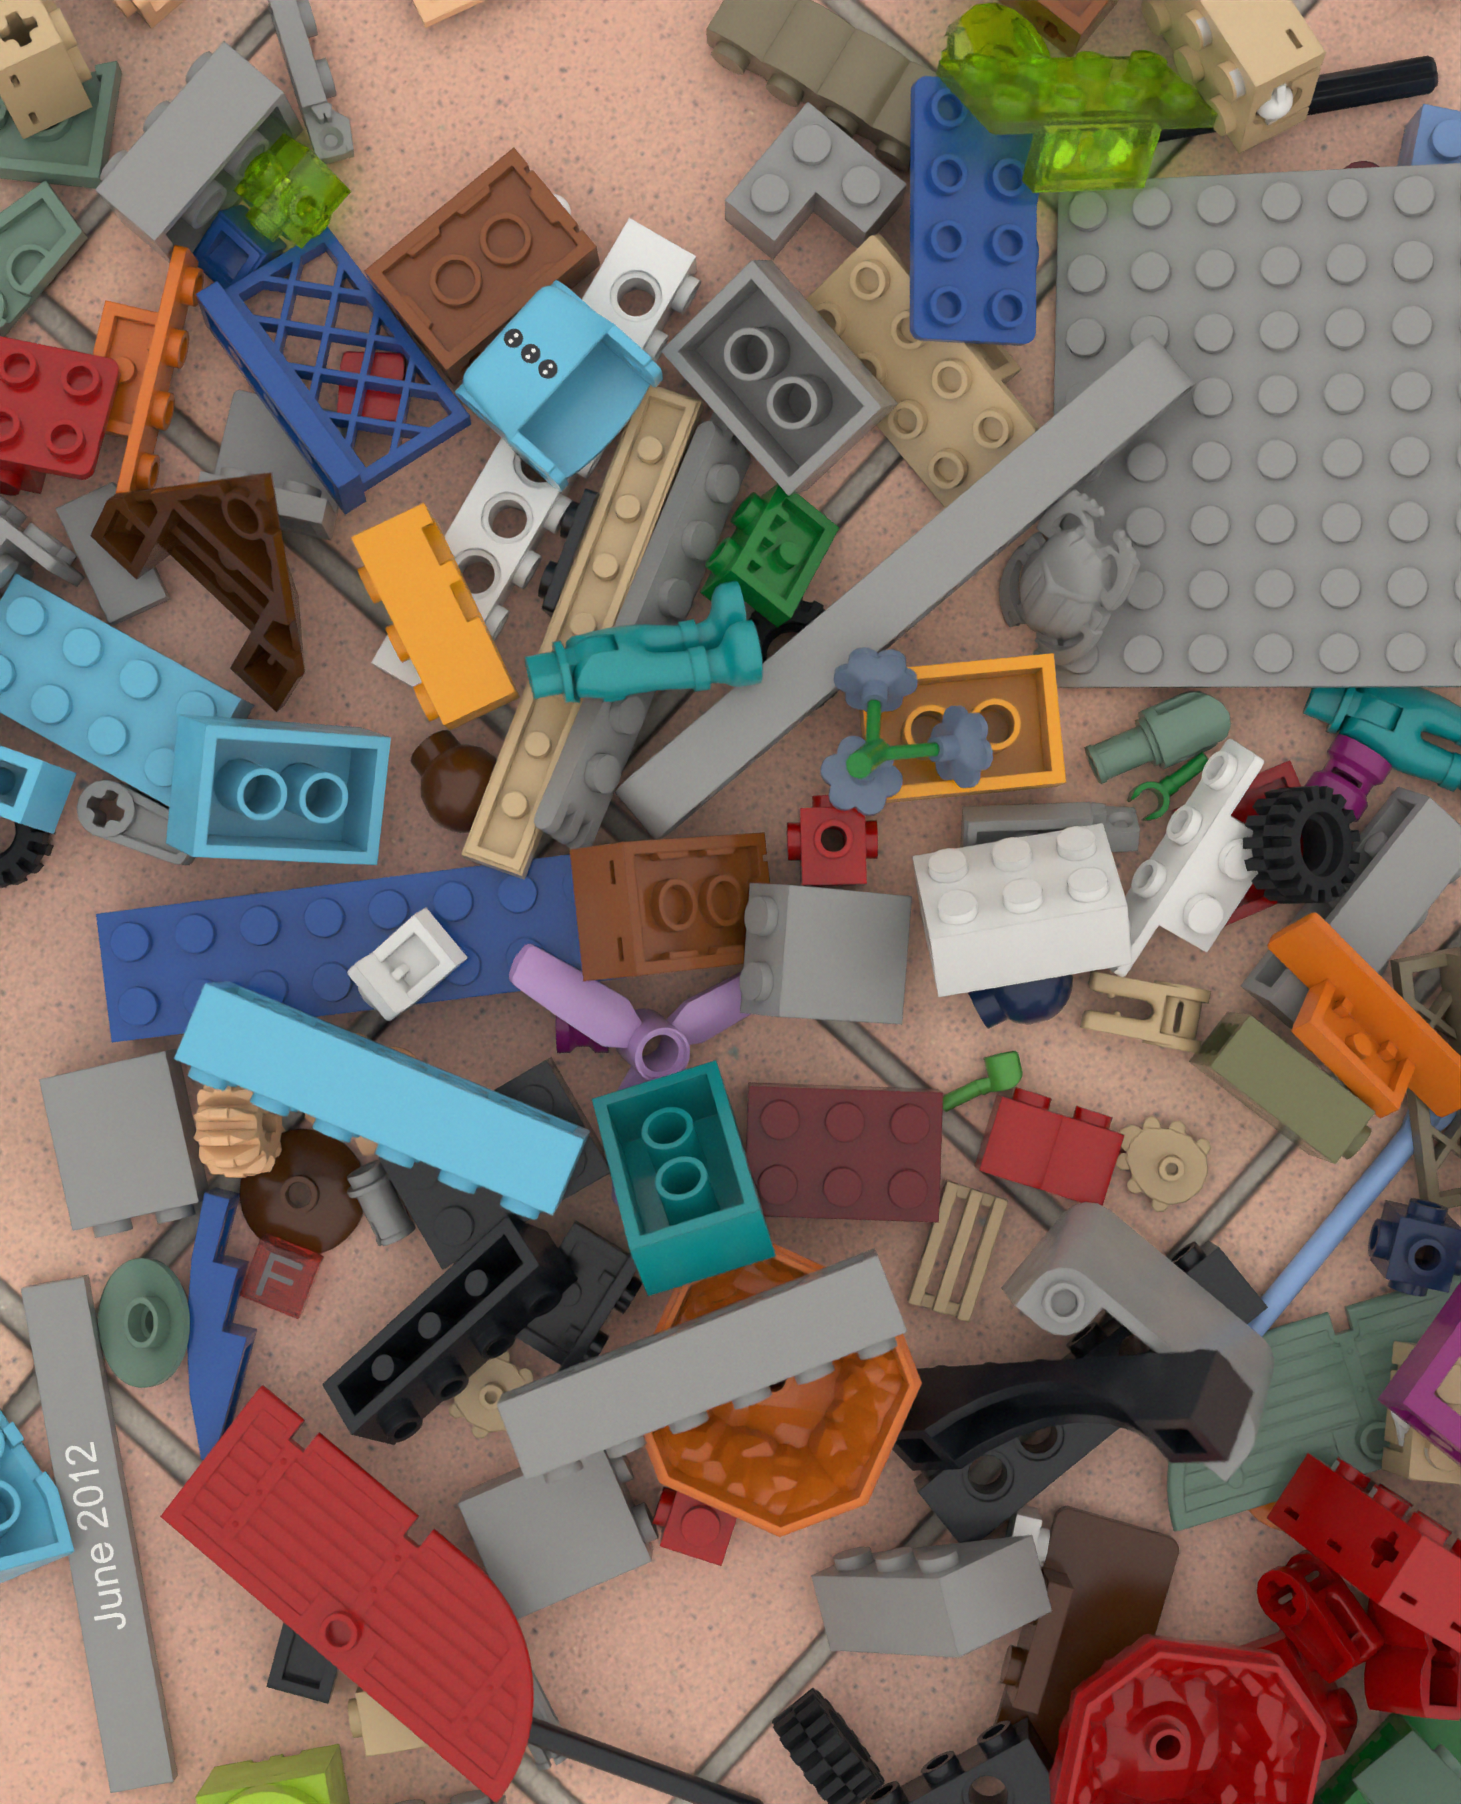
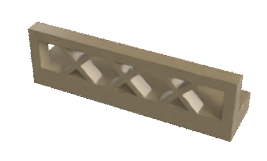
[1390,946,1461,1208]

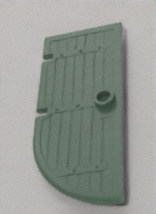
[1167,1275,1461,1531]

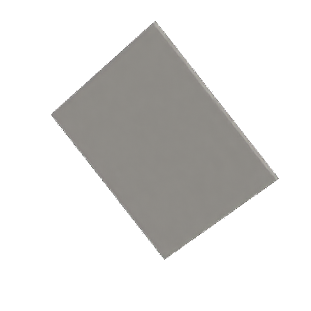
[1054,163,1461,688]

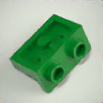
[700,483,839,628]

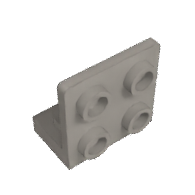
[198,390,347,541]

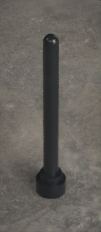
[527,1717,764,1804]

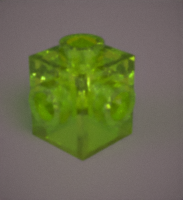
[233,133,351,249]

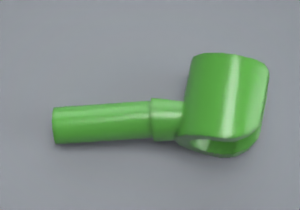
[943,1051,1023,1112]

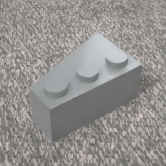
[811,1535,1052,1658]

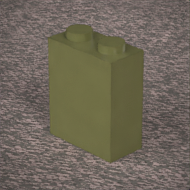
[1189,1012,1375,1164]

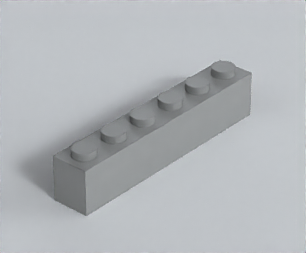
[496,1248,907,1483]

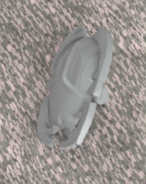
[999,489,1141,665]

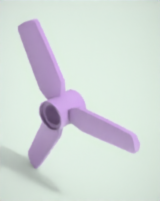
[509,944,751,1206]

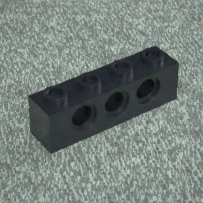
[865,1717,1054,1804]

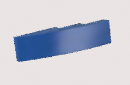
[187,1187,257,1460]

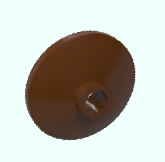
[240,1129,364,1256]

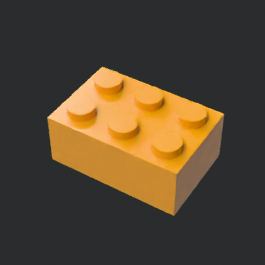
[859,653,1066,803]

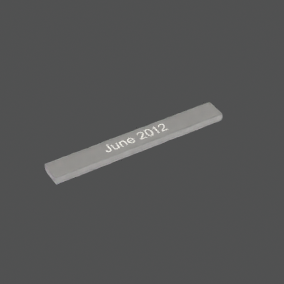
[21,1275,178,1793]

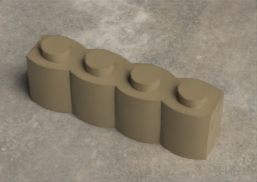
[706,0,942,171]

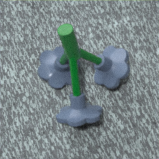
[820,647,993,816]

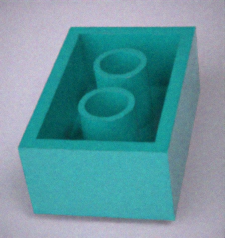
[592,1060,776,1296]

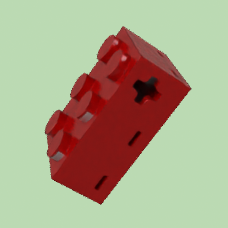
[1267,1453,1461,1653]

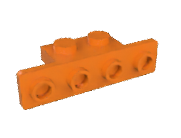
[92,245,204,493]
[1267,913,1461,1119]

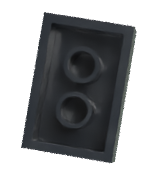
[378,1057,610,1270]

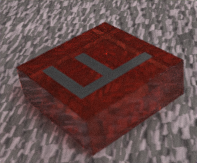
[239,1233,324,1319]

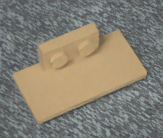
[806,234,1039,508]

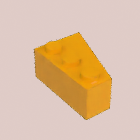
[351,503,520,730]

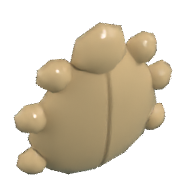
[1115,1116,1211,1212]
[449,1351,534,1439]

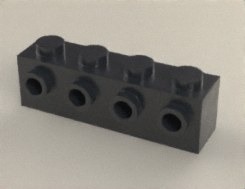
[322,1216,578,1445]

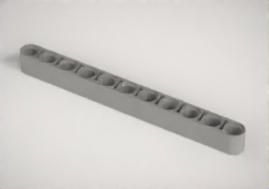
[615,335,1195,840]

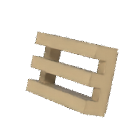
[907,1180,1008,1323]

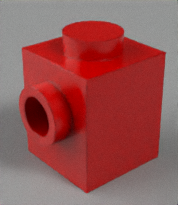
[652,1486,737,1566]

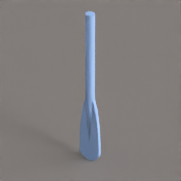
[1247,1108,1457,1337]

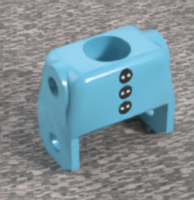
[455,280,663,492]

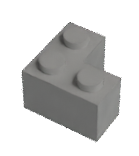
[725,102,907,260]

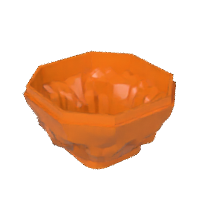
[644,1243,922,1537]

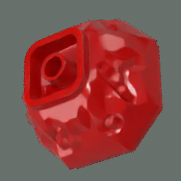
[1049,1634,1327,1804]

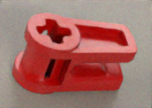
[1256,1550,1384,1683]

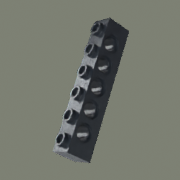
[914,1240,1268,1543]

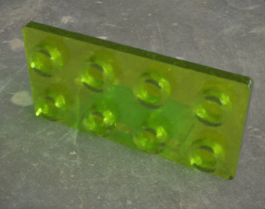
[936,50,1217,193]

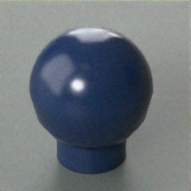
[968,975,1073,1029]

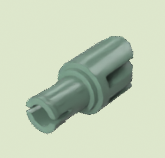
[1084,691,1231,784]

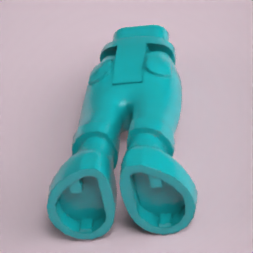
[525,581,763,703]
[1303,687,1461,792]

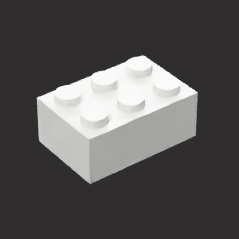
[912,823,1132,997]

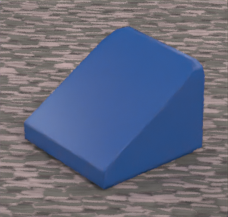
[193,205,287,289]

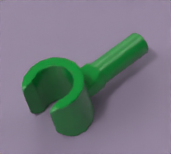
[1127,751,1209,821]

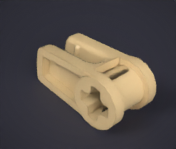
[1080,971,1211,1054]

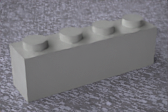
[1240,786,1461,1029]

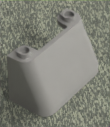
[1001,1202,1274,1482]

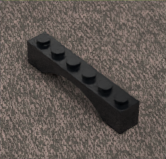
[892,1349,1254,1471]

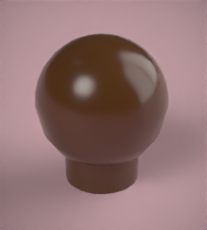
[411,730,497,833]

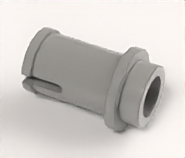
[347,1160,416,1246]

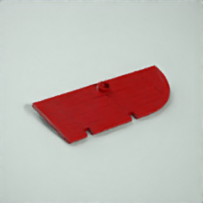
[160,1385,534,1802]

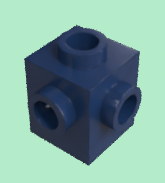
[1368,1198,1461,1297]

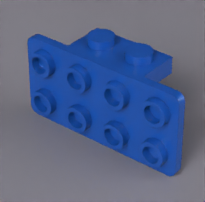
[910,76,1039,346]

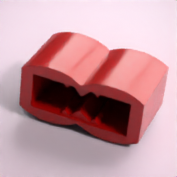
[974,1087,1124,1206]
[1364,1598,1461,1721]

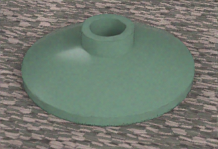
[98,1258,190,1388]

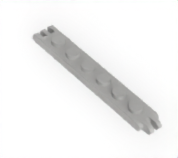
[534,412,751,849]

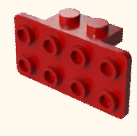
[0,336,121,496]

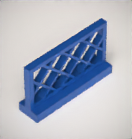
[196,226,471,515]

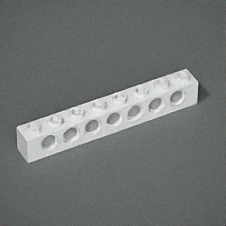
[371,218,701,688]

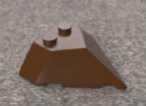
[90,472,305,712]

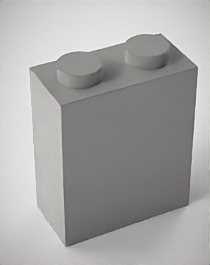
[739,883,912,1025]
[39,1049,209,1238]
[458,1450,659,1619]

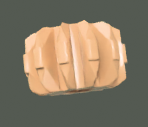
[193,1085,285,1178]

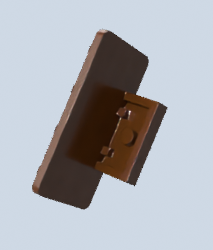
[994,1506,1179,1760]

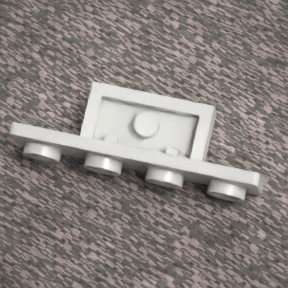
[1108,739,1264,977]

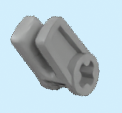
[76,780,196,865]

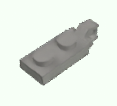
[267,0,354,166]
[960,802,1140,852]

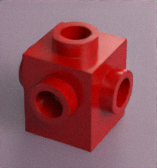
[787,795,878,887]

